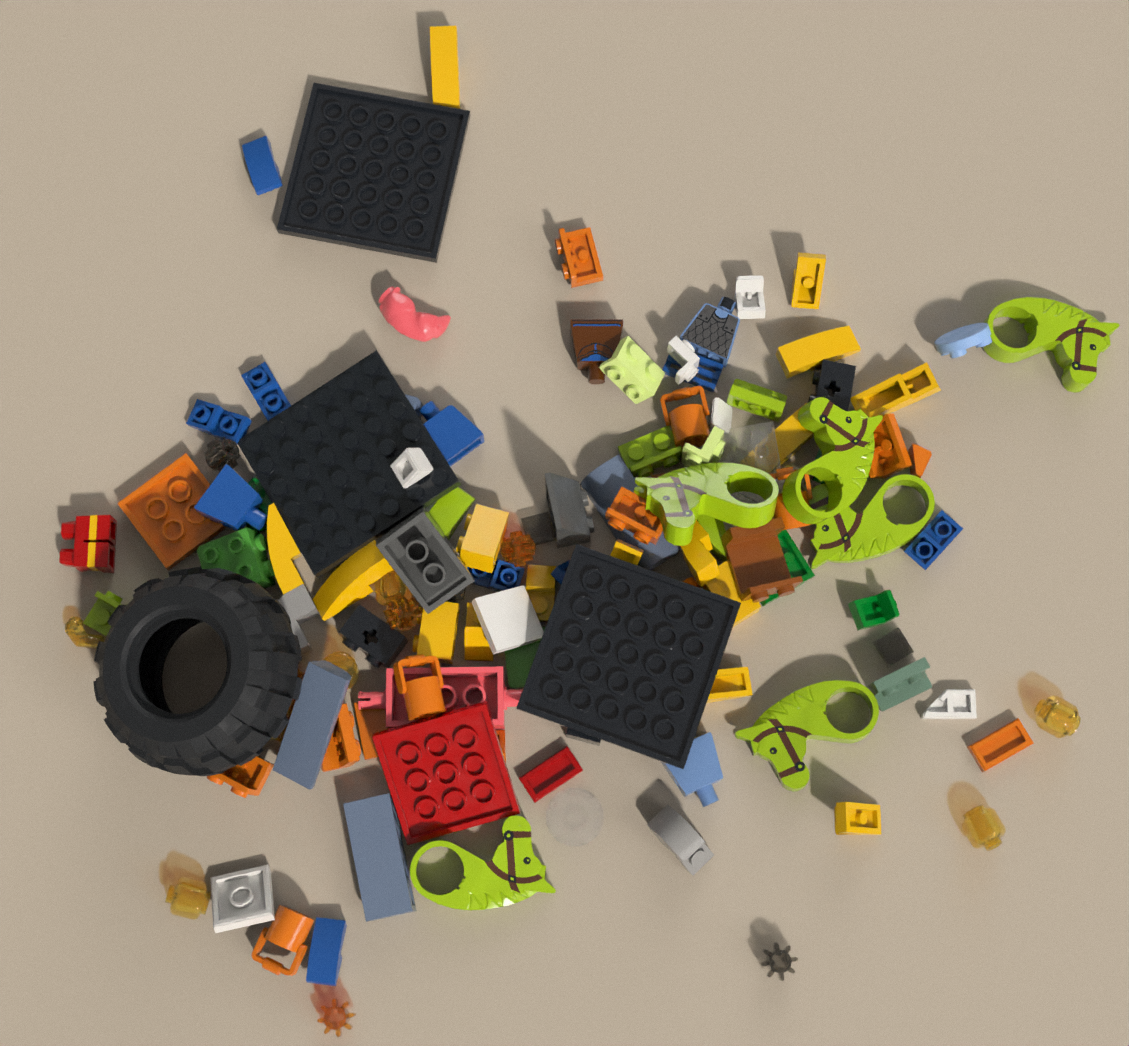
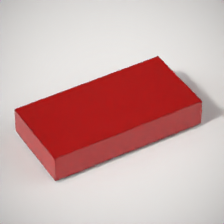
[519,746,583,803]

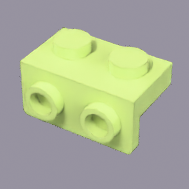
[599,336,665,404]
[681,426,726,468]

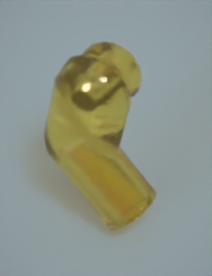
[65,616,104,649]

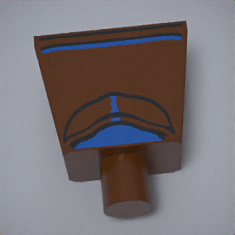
[570,319,623,384]

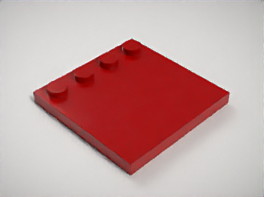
[372,701,520,845]

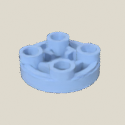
[934,323,992,358]

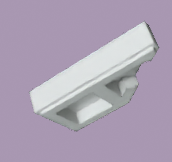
[921,689,977,719]

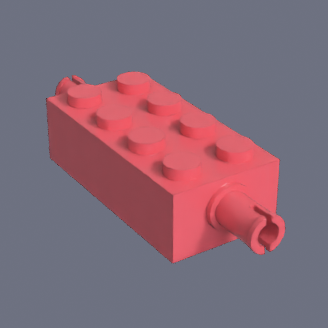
[358,666,523,729]

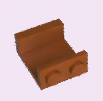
[721,517,803,603]

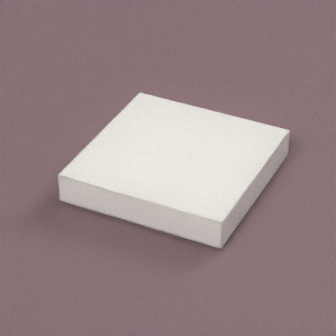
[471,585,544,654]
[210,864,275,933]

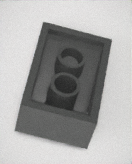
[545,473,595,549]
[376,506,475,614]

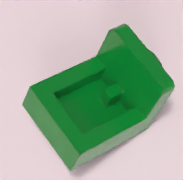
[848,590,900,631]

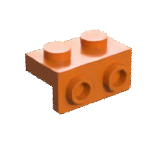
[555,227,603,288]
[869,413,912,479]
[605,486,663,545]
[321,703,361,772]
[206,756,274,798]

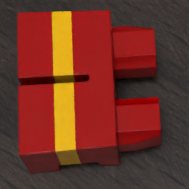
[59,515,117,573]

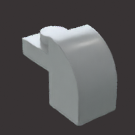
[278,584,319,654]
[647,805,714,875]

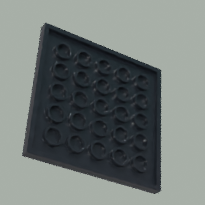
[277,83,471,263]
[237,350,462,578]
[516,544,741,769]

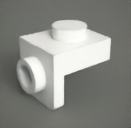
[735,276,766,319]
[667,336,700,385]

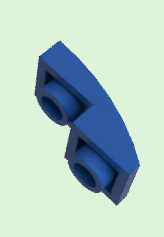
[242,136,283,195]
[241,362,291,420]
[186,399,252,445]
[904,510,963,570]
[467,559,525,592]
[306,917,347,986]

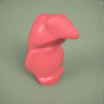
[378,287,451,342]

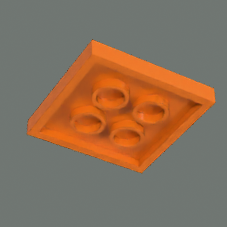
[117,453,227,571]

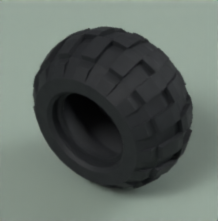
[93,567,302,776]

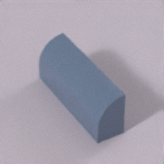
[580,454,680,570]
[273,660,351,790]
[343,793,417,922]

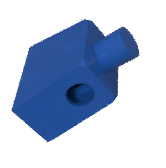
[420,401,485,466]
[194,464,267,531]

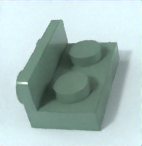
[868,657,932,712]

